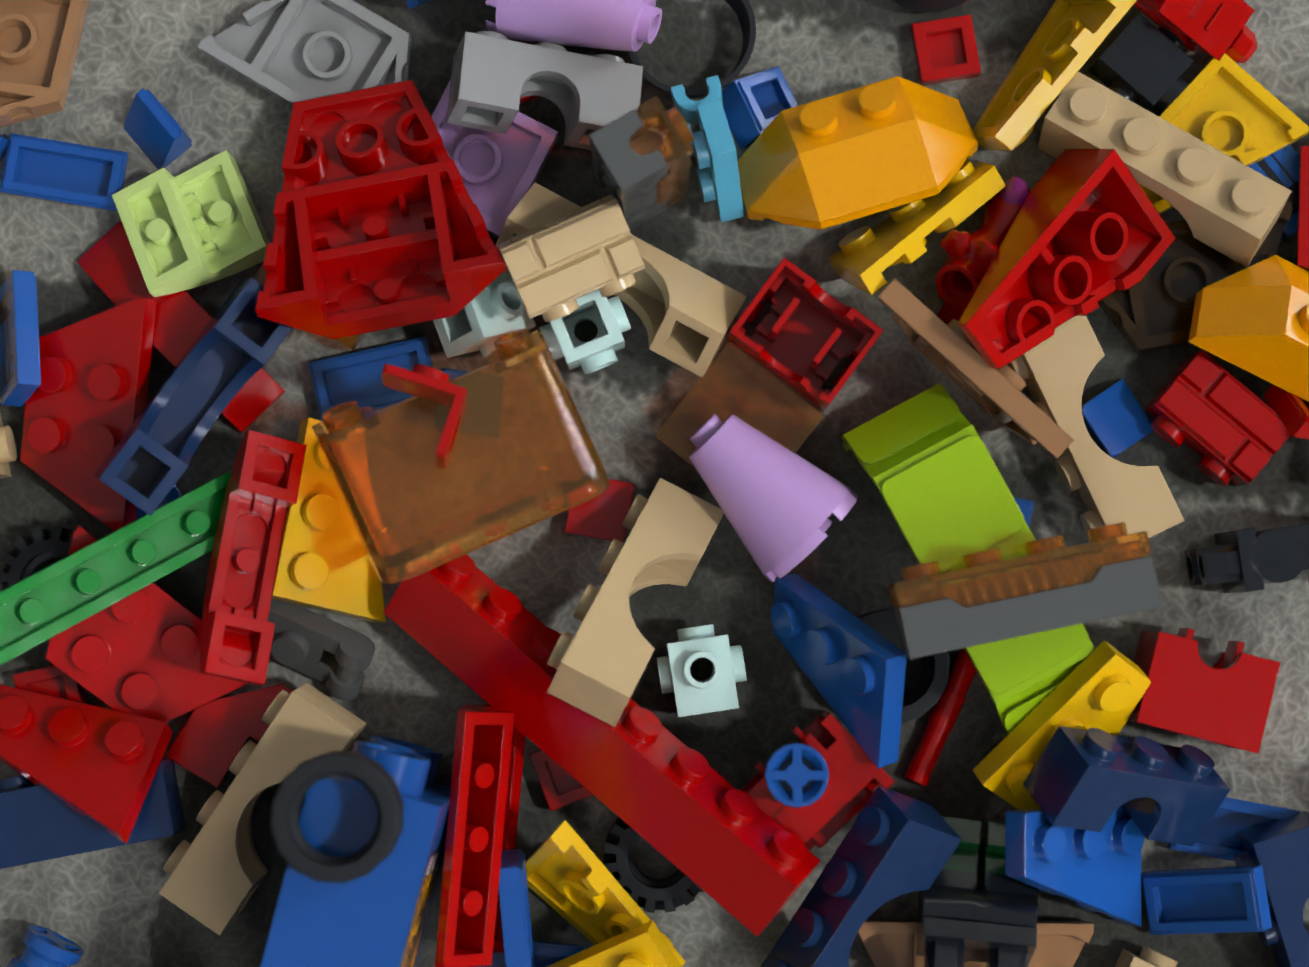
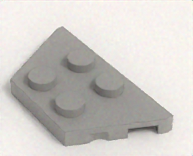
[197,0,411,106]

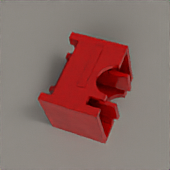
[727,258,884,412]
[1127,628,1281,754]
[741,710,895,851]

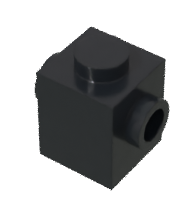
[1089,13,1193,111]

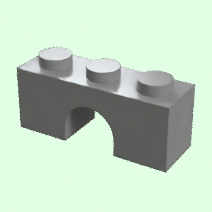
[446,31,643,150]

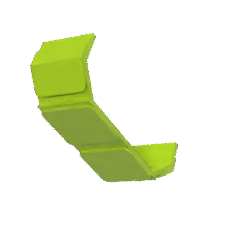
[841,383,1095,740]

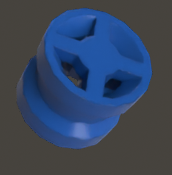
[765,742,829,808]
[7,925,84,967]

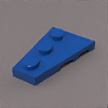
[771,573,907,768]
[1005,806,1144,927]

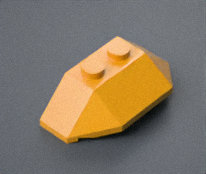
[738,76,978,230]
[1188,255,1309,402]

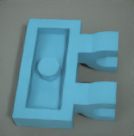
[671,75,744,223]

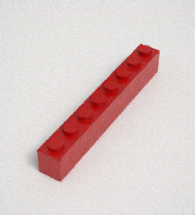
[383,542,821,937]

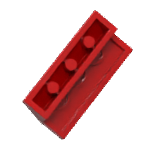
[435,704,525,967]

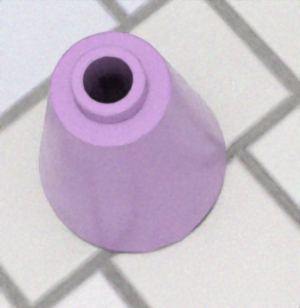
[485,0,662,52]
[689,414,858,582]

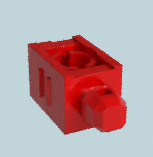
[1133,0,1258,63]

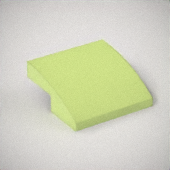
[112,150,271,297]

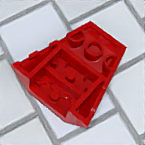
[255,80,507,339]

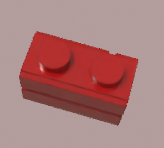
[1145,350,1291,487]

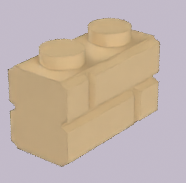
[497,194,645,322]

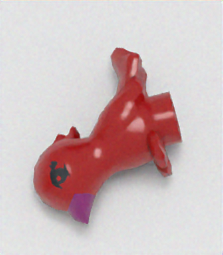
[935,176,1031,325]

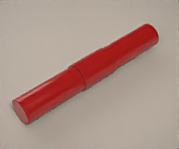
[904,648,977,786]

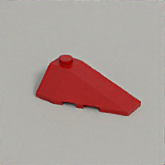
[958,149,1176,369]

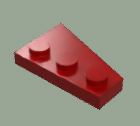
[0,684,173,844]

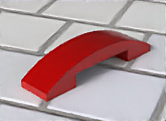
[77,221,286,433]
[200,430,307,686]

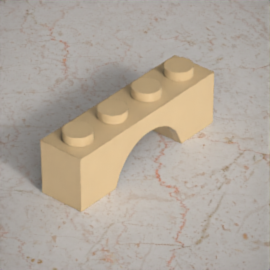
[1038,72,1292,268]
[496,182,747,378]
[1007,315,1185,554]
[547,478,724,727]
[159,682,367,936]

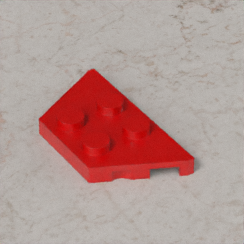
[20,298,157,531]
[46,525,249,722]

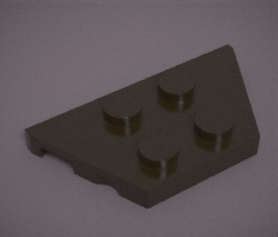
[1098,201,1293,352]

